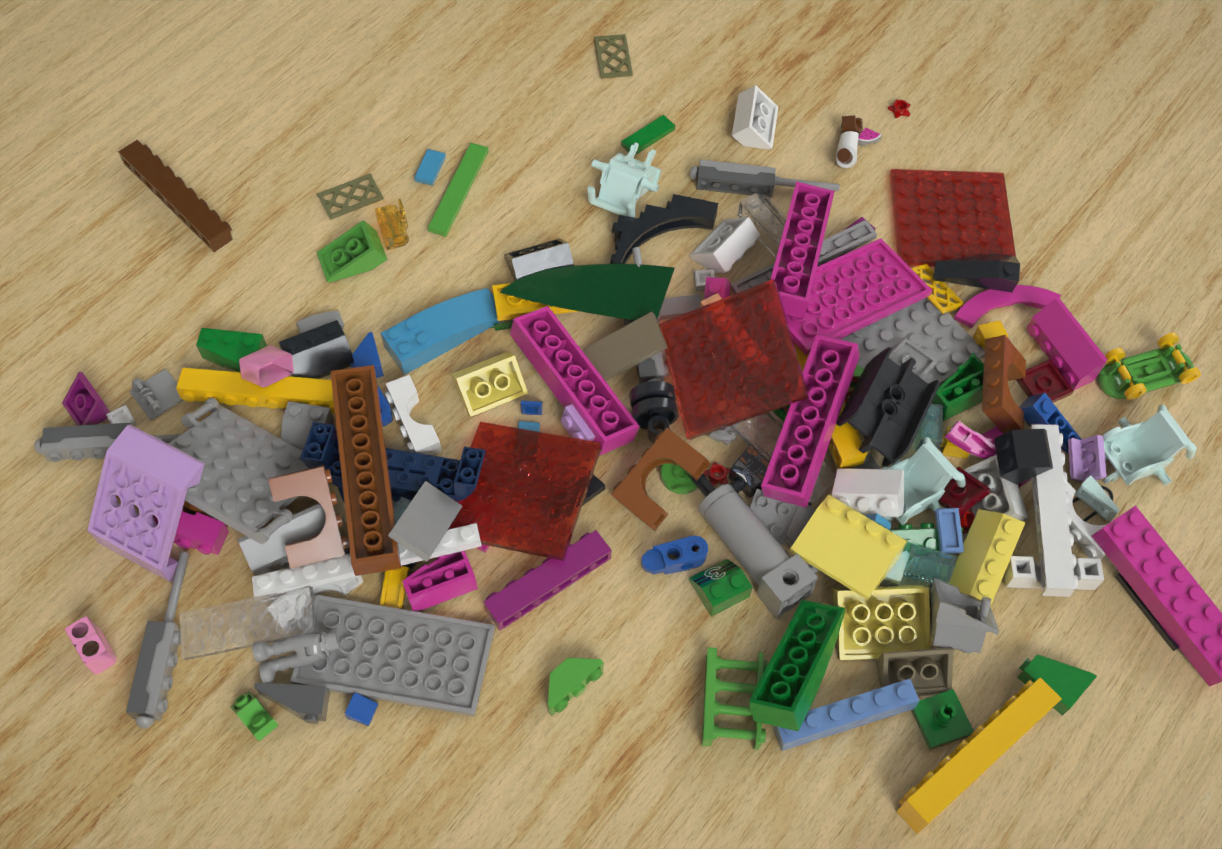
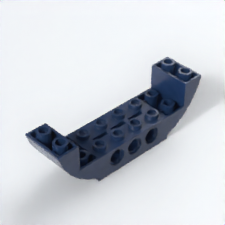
[300,422,486,503]

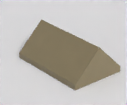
[876,647,953,694]

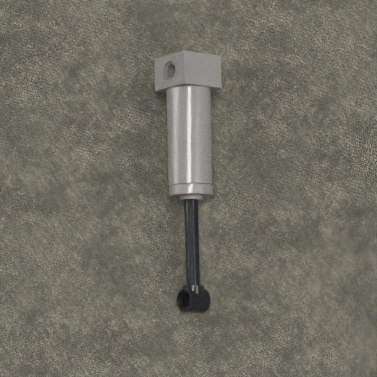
[648,415,818,619]

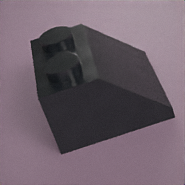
[994,429,1053,485]

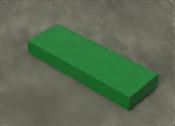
[621,114,676,156]

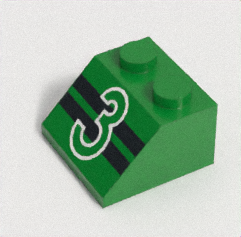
[689,559,753,617]

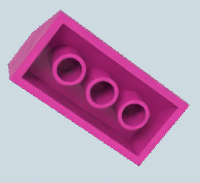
[1027,297,1107,390]

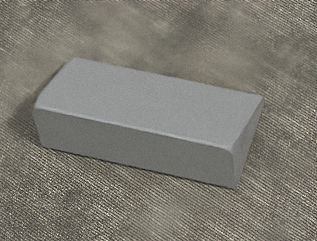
[784,505,816,546]

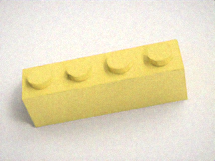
[947,509,1025,605]

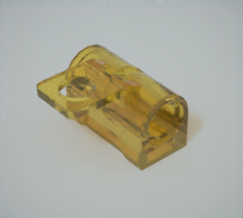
[375,198,409,250]

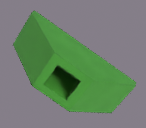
[548,658,604,716]

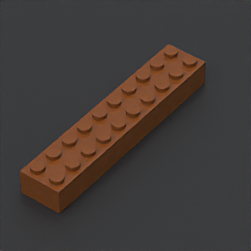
[330,365,401,576]

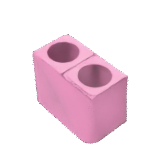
[239,345,294,387]
[65,616,117,674]

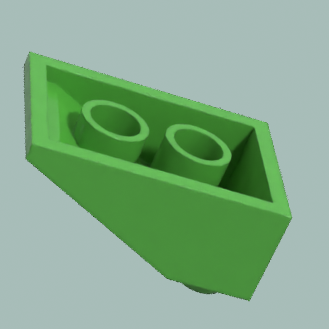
[317,220,388,283]

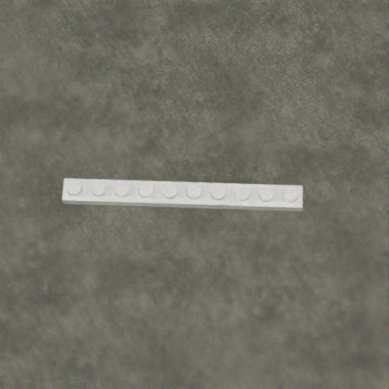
[252,523,482,601]

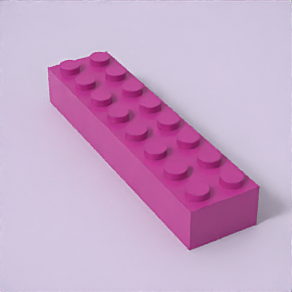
[763,181,835,319]
[510,306,639,456]
[761,335,860,508]
[1091,505,1222,687]

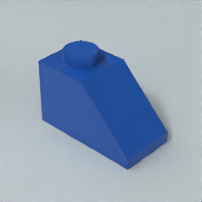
[350,332,384,378]

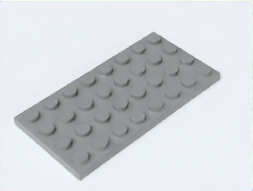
[290,595,495,717]

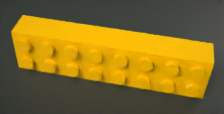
[896,677,1062,834]

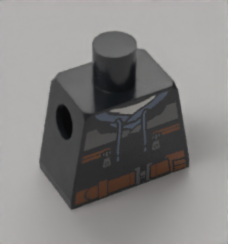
[728,444,770,497]

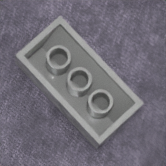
[237,504,326,576]

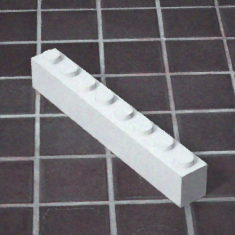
[1030,425,1078,597]

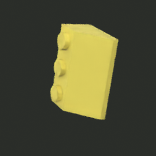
[451,351,528,417]

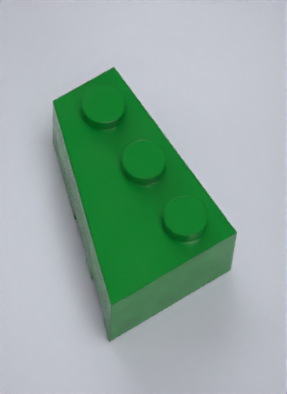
[196,328,267,372]
[931,352,984,421]

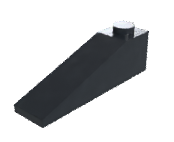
[933,253,1020,292]

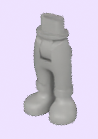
[252,631,340,683]

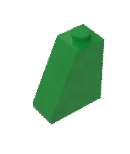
[1017,654,1097,716]

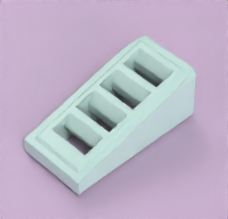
[1075,475,1120,522]

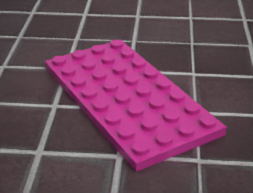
[756,238,932,355]

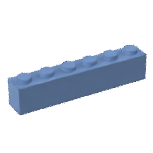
[774,679,919,751]

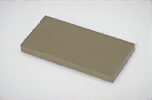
[582,312,668,381]

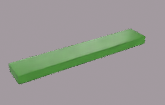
[428,143,489,237]

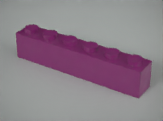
[483,530,612,631]

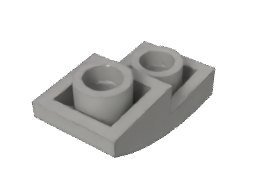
[296,311,344,334]

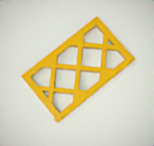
[911,264,965,314]

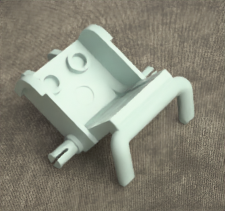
[587,143,661,218]
[1103,405,1197,486]
[882,437,966,525]

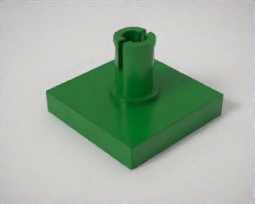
[911,689,974,750]

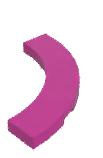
[954,285,1061,328]
[945,420,1037,459]

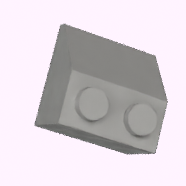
[281,401,334,451]

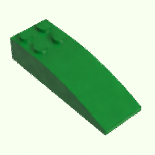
[749,600,845,732]

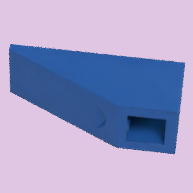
[1020,392,1082,454]

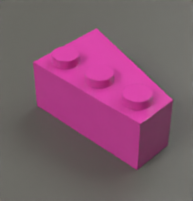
[153,508,229,555]
[402,551,478,612]

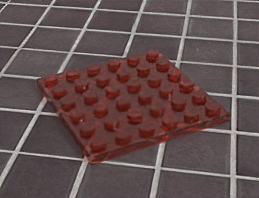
[890,169,1016,267]
[659,279,809,440]
[448,422,601,561]

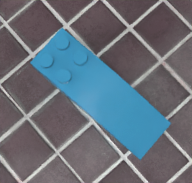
[381,288,504,375]

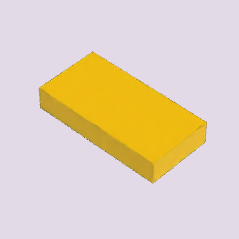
[379,566,410,609]

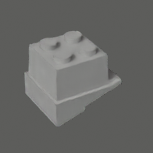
[929,578,999,653]

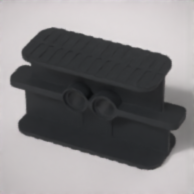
[836,347,940,467]

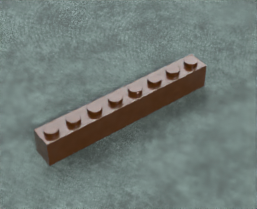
[118,140,233,252]

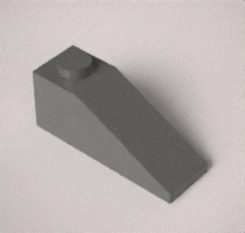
[254,683,330,724]

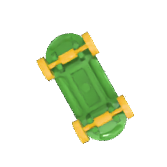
[1098,332,1201,400]

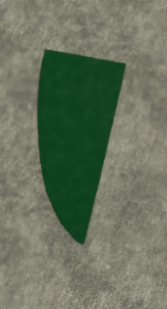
[500,264,675,320]

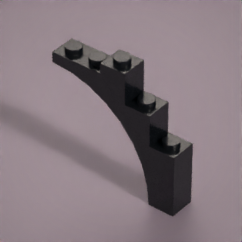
[610,194,719,264]

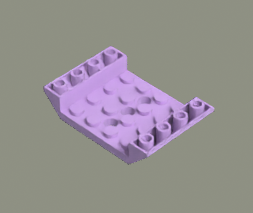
[87,425,205,582]

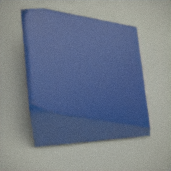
[520,400,543,415]
[345,693,378,726]

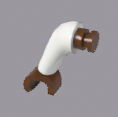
[836,115,863,168]

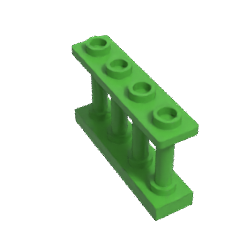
[702,647,768,750]

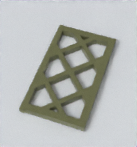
[594,34,633,79]
[317,173,384,220]

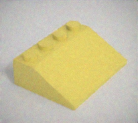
[789,495,907,600]
[832,585,931,660]

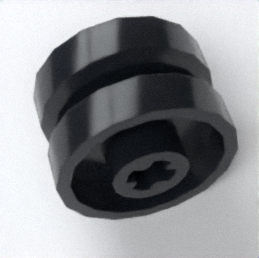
[629,381,679,430]

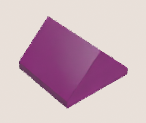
[62,372,110,426]

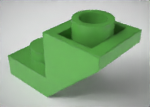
[230,691,279,741]

